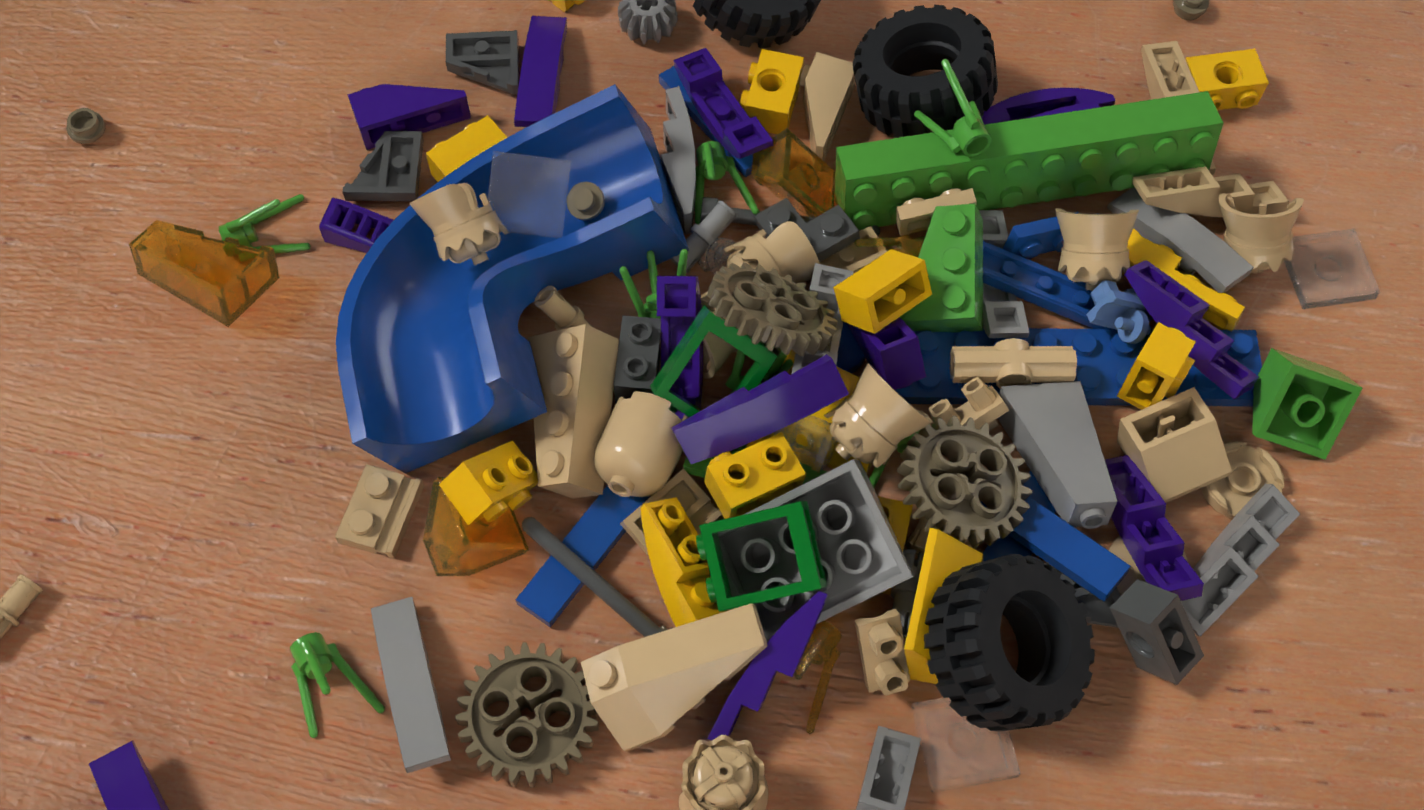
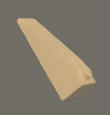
[581,603,768,752]

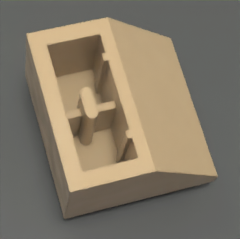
[1117,387,1232,503]

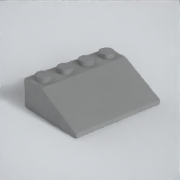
[718,459,914,642]

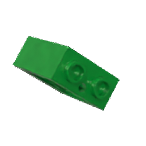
[650,305,778,417]
[696,501,827,612]

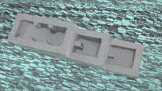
[661,86,696,235]
[1107,188,1254,293]
[1181,483,1300,637]
[370,597,451,773]
[856,726,921,810]

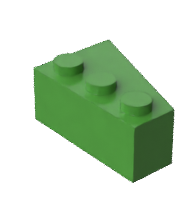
[900,203,983,332]

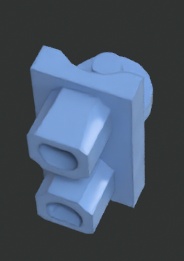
[1086,280,1153,344]

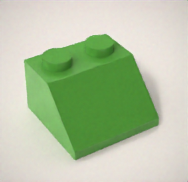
[1252,348,1363,460]

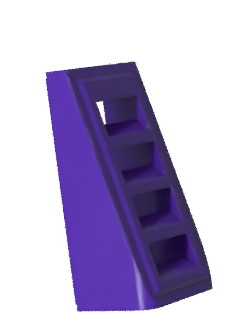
[319,198,394,253]

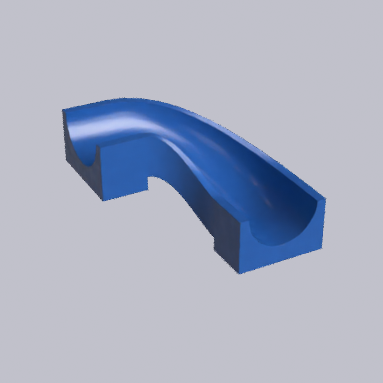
[336,84,689,474]

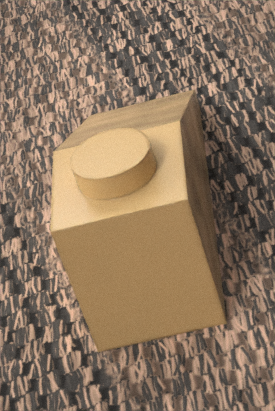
[799,52,855,169]

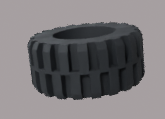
[693,0,821,48]
[853,5,998,138]
[924,554,1095,732]

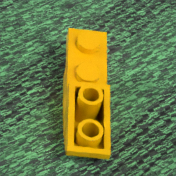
[1122,229,1245,332]
[640,497,729,627]

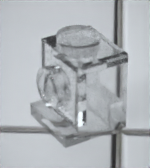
[774,415,838,472]

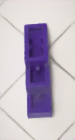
[514,16,567,127]
[1125,260,1259,400]
[671,354,849,464]
[1105,455,1204,601]
[707,591,829,740]
[89,740,169,810]

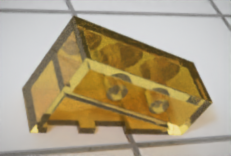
[129,220,280,327]

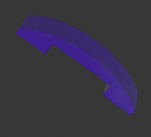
[673,48,773,159]
[982,88,1116,125]
[657,276,704,420]

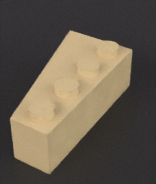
[528,324,619,499]

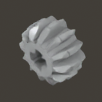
[618,0,678,45]

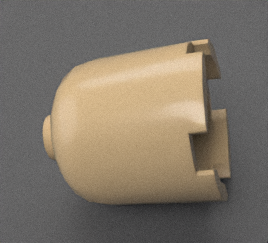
[594,391,688,497]

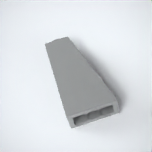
[997,381,1117,529]

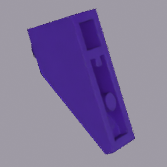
[347,84,471,150]
[847,317,926,390]

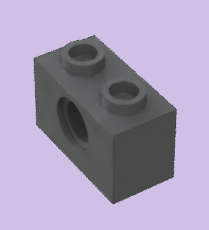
[614,316,661,405]
[1110,579,1204,685]

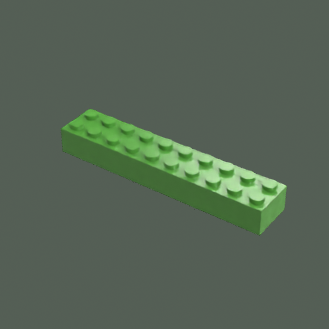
[835,91,1224,230]

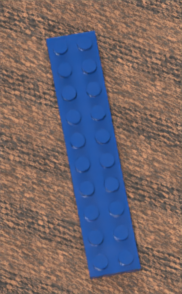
[867,328,1262,407]

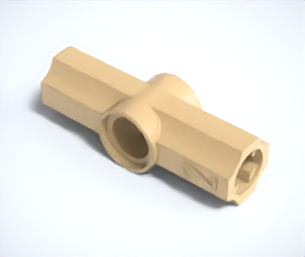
[950,338,1077,389]

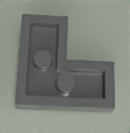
[754,198,860,262]

